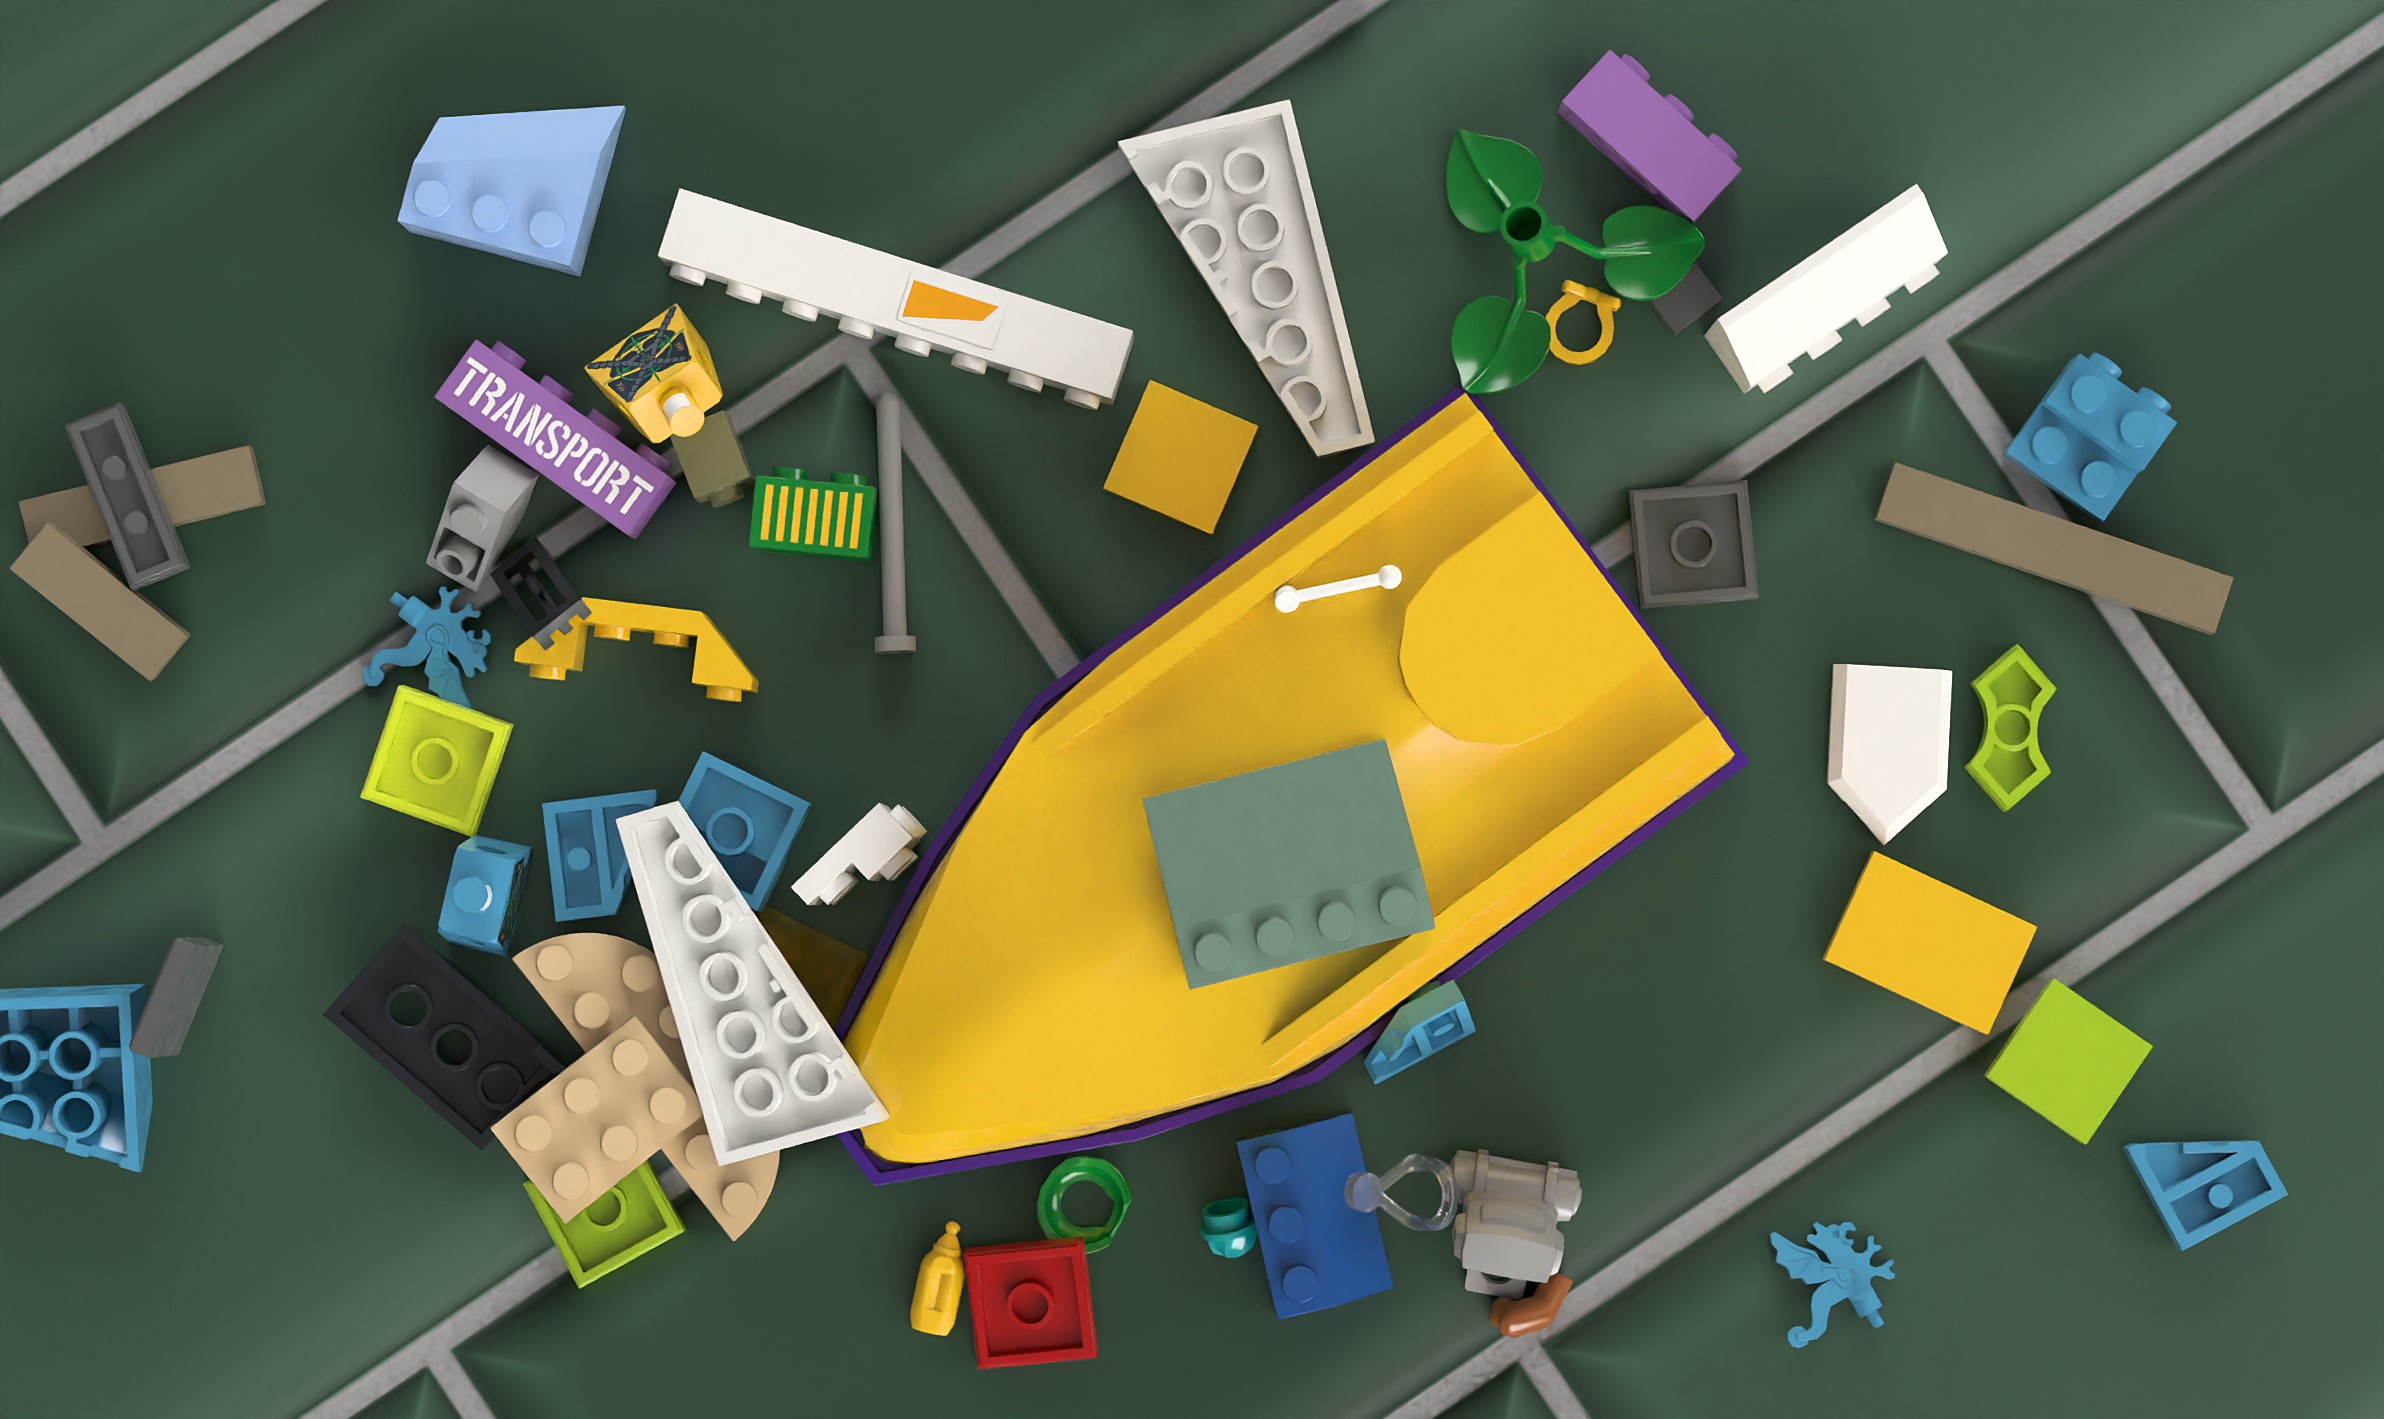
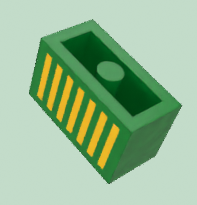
[749,467,879,563]

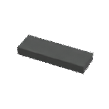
[65,402,191,590]

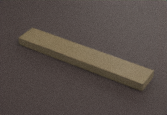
[1873,462,2234,635]

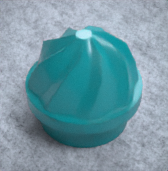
[1199,1197,1257,1258]

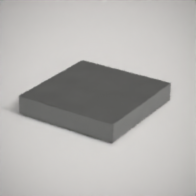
[1627,480,1759,610]
[129,937,224,1058]

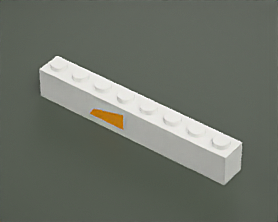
[658,188,1134,410]

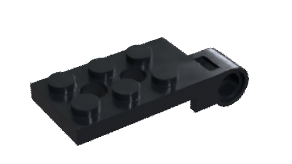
[323,922,570,1151]

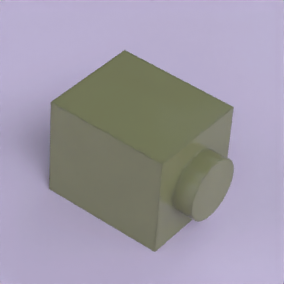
[670,410,755,508]

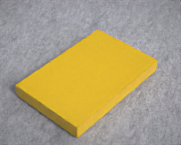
[1822,851,2037,1035]

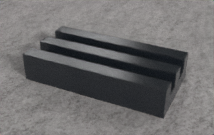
[490,537,592,651]

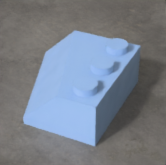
[397,106,626,276]

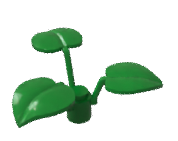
[1446,129,1705,395]

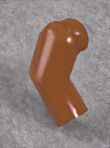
[1488,1272,1573,1338]

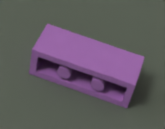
[1557,50,1742,224]

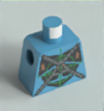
[438,835,534,958]

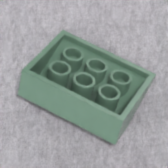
[1142,738,1435,990]

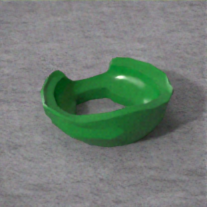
[1037,1156,1132,1254]

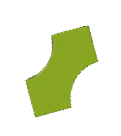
[1964,644,2057,812]

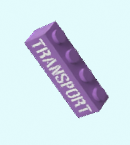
[435,339,676,540]

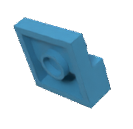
[2003,353,2177,523]
[678,751,812,912]

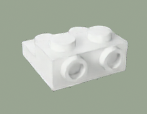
[791,803,928,906]

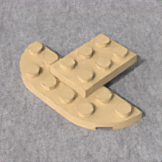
[490,933,780,1241]

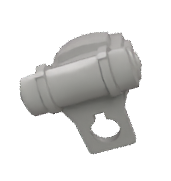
[1445,1149,1582,1299]

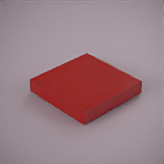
[963,1236,1099,1369]

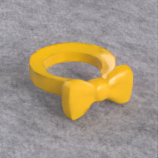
[1545,280,1621,365]

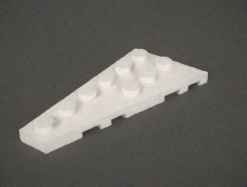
[1118,99,1375,459]
[615,801,891,1167]

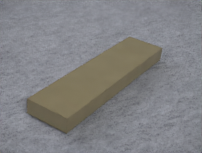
[19,445,266,549]

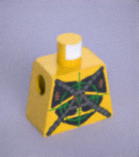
[584,303,723,443]

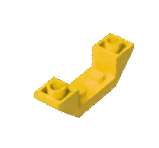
[514,597,759,702]

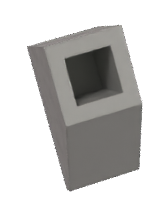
[426,445,539,593]

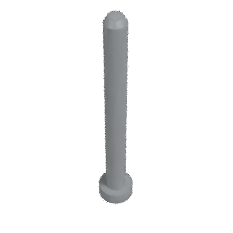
[874,393,916,655]

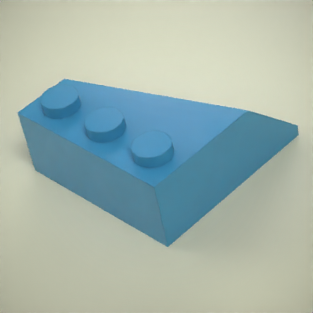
[0,984,153,1173]

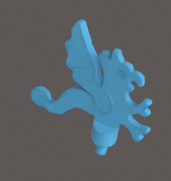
[362,586,491,709]
[1769,1222,1895,1348]

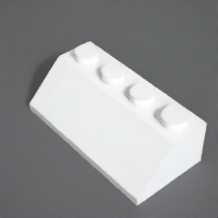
[1704,184,1948,394]

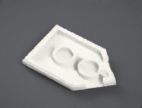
[1827,664,1952,845]

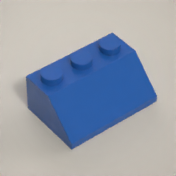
[1236,1112,1393,1320]

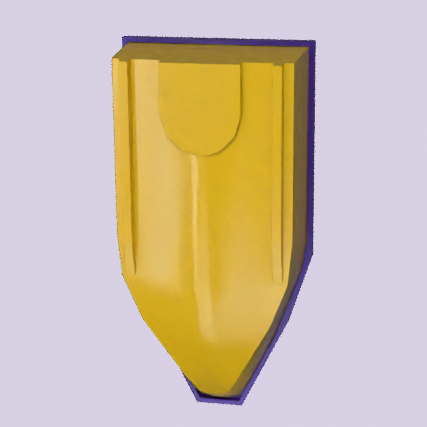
[833,384,1750,1186]

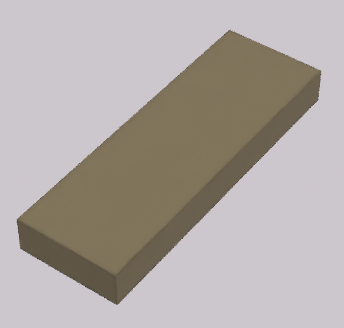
[9,522,192,682]

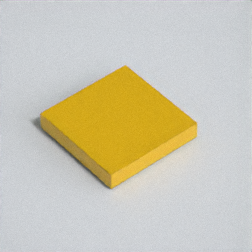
[1103,380,1259,536]

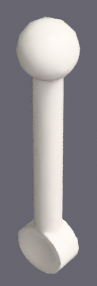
[1273,565,1402,613]

